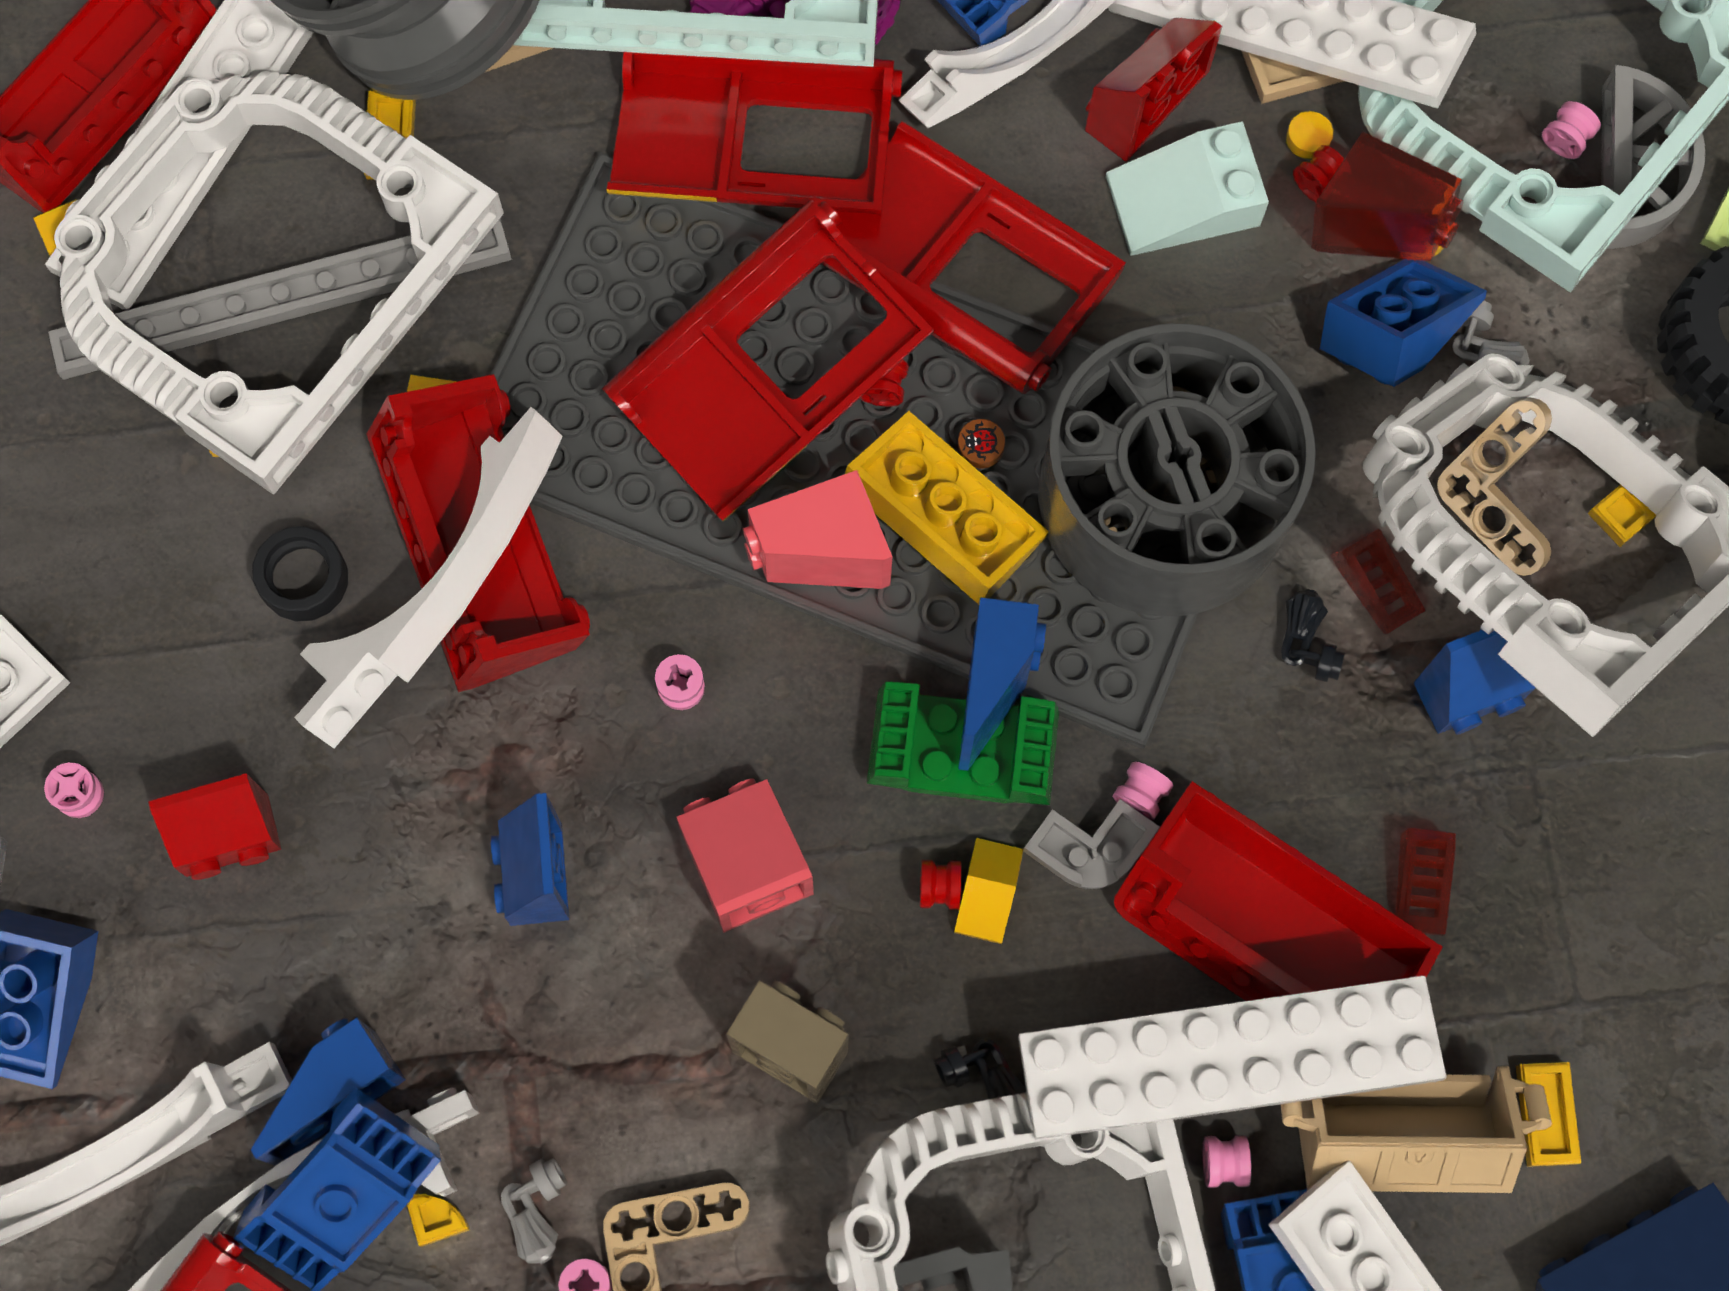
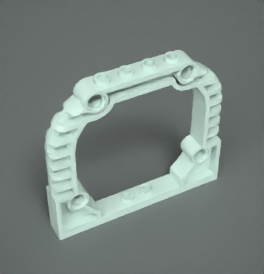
[514,0,878,67]
[1358,0,1729,293]

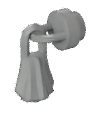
[1452,300,1530,365]
[501,1158,567,1264]

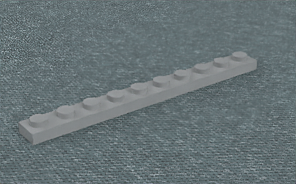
[48,219,512,380]

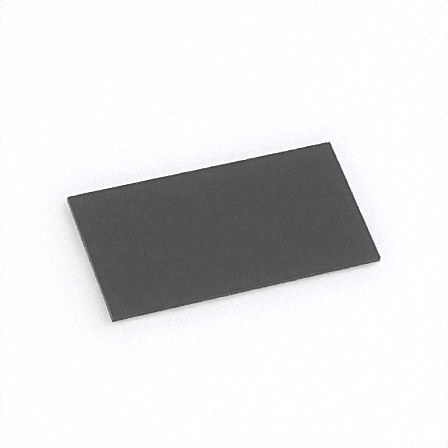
[491,152,1265,749]

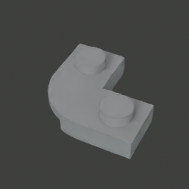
[1023,799,1160,889]

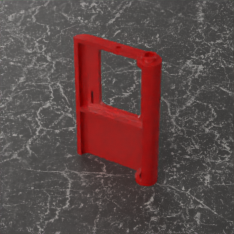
[822,121,1126,394]

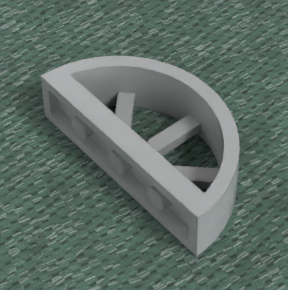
[1601,65,1705,249]

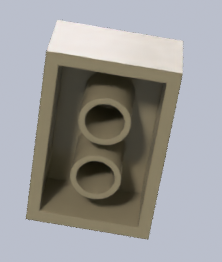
[726,980,849,1104]

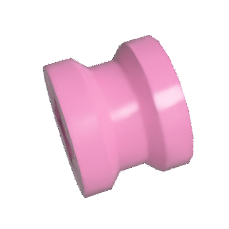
[1542,101,1601,159]
[655,654,705,710]
[44,762,104,818]
[1112,762,1174,820]
[1203,1136,1251,1188]
[558,1259,613,1291]

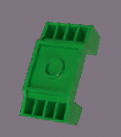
[867,682,1059,805]

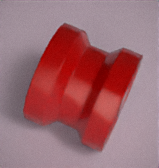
[1293,145,1351,203]
[860,360,909,407]
[920,859,961,910]

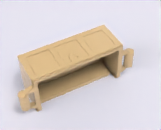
[1281,1066,1552,1193]

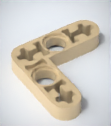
[1437,397,1552,576]
[603,1183,750,1291]

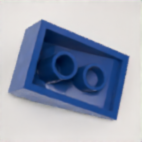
[1320,255,1487,387]
[958,597,1046,771]
[1414,630,1536,735]
[491,793,570,926]
[0,909,99,1089]
[251,1018,406,1166]

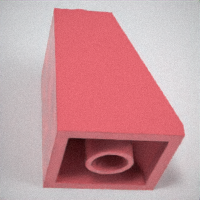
[743,470,892,589]
[676,779,814,933]

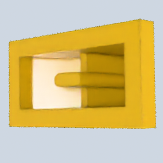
[954,838,1024,944]

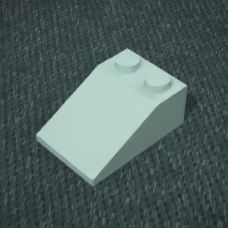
[1106,121,1269,256]

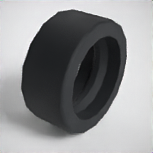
[252,526,348,622]

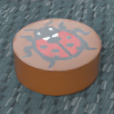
[958,419,1005,469]

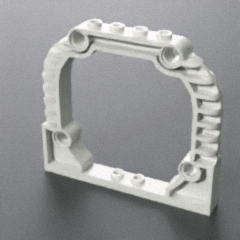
[54,71,504,495]
[1363,353,1729,737]
[826,1092,1215,1291]

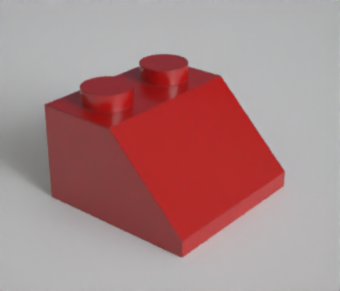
[148,773,282,880]

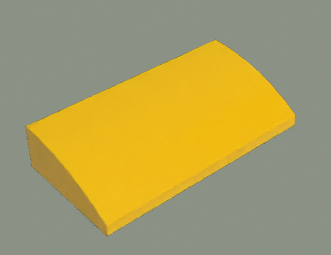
[845,411,1049,605]

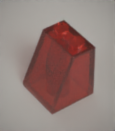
[1311,132,1464,261]

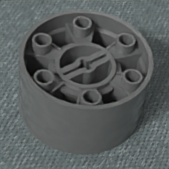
[1038,323,1316,616]

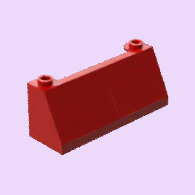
[0,0,217,213]
[366,374,590,692]

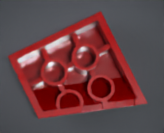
[1085,18,1222,162]

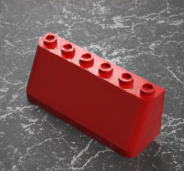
[1114,781,1443,1001]

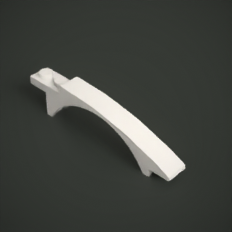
[899,0,1116,128]
[295,407,563,748]
[0,1042,292,1246]
[128,1088,479,1291]

